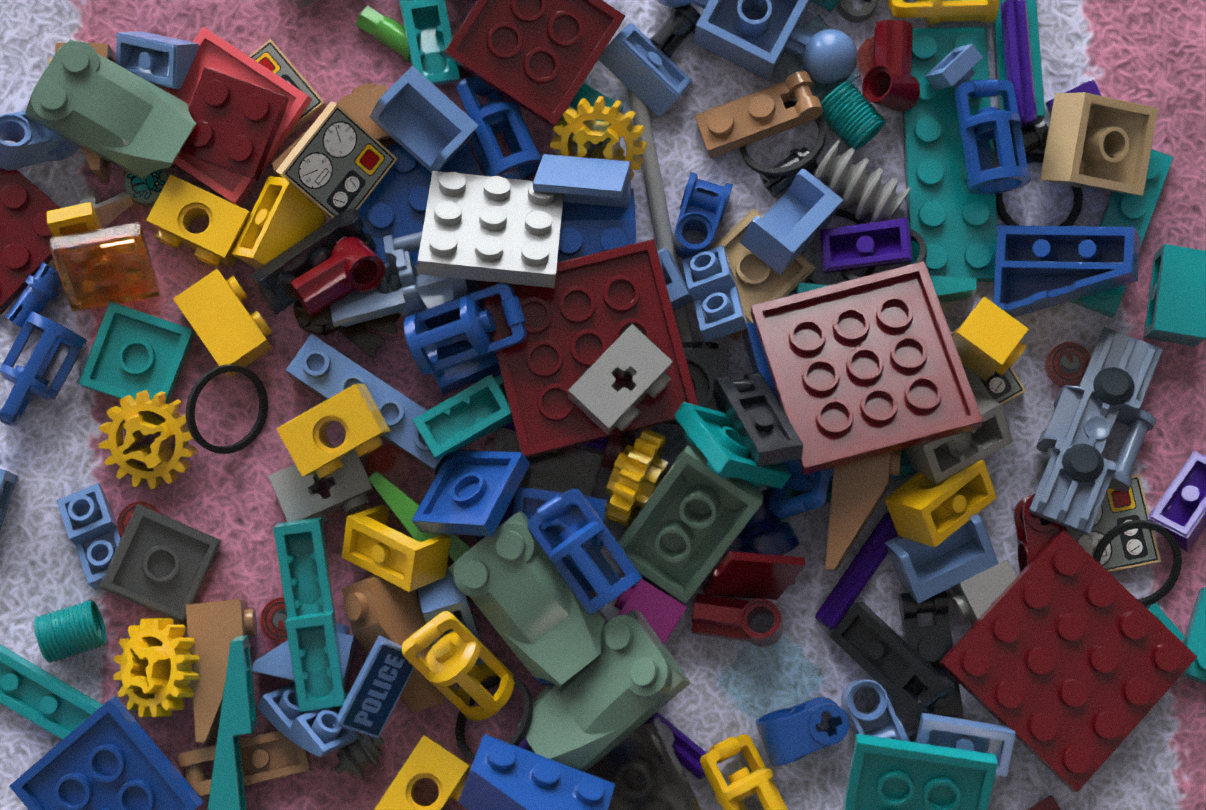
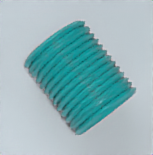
[820,80,887,151]
[34,599,107,663]

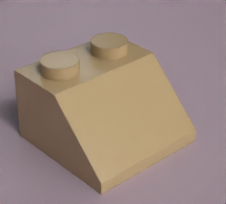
[1040,92,1158,196]

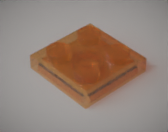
[50,222,160,312]

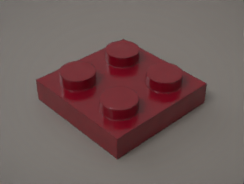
[180,67,289,181]

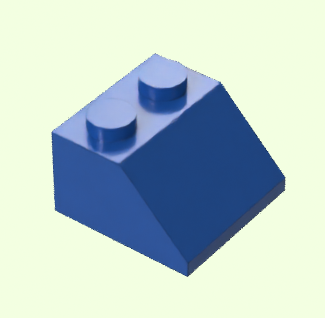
[557,188,636,263]

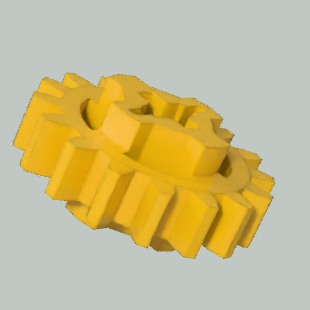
[550,96,647,180]
[99,390,198,489]
[605,428,669,527]
[113,618,200,717]

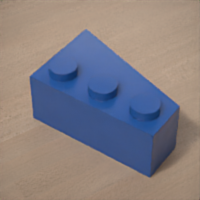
[993,225,1140,318]
[458,734,615,810]

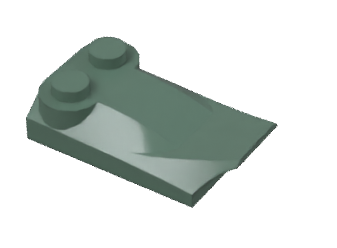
[25,39,197,181]
[618,445,764,604]
[448,511,607,687]
[518,609,691,771]

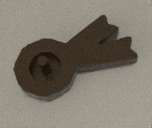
[293,300,401,358]

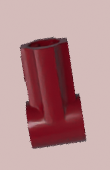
[862,19,920,113]
[290,237,386,317]
[691,594,784,647]

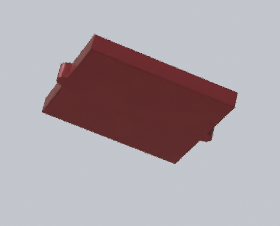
[703,551,806,600]

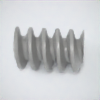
[814,139,911,223]

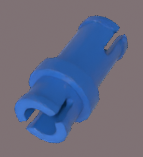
[5,262,67,328]

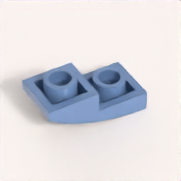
[682,245,748,343]
[56,483,122,589]
[257,682,358,757]

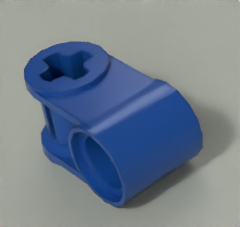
[674,172,733,259]
[755,697,850,766]

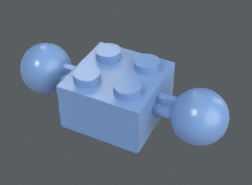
[657,0,858,85]

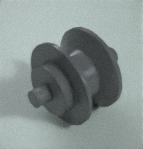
[334,731,385,781]

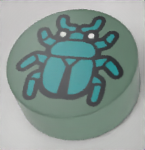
[124,169,169,207]

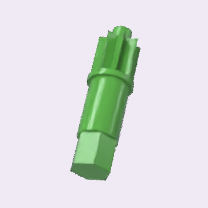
[356,6,411,62]

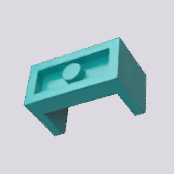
[1143,244,1206,347]

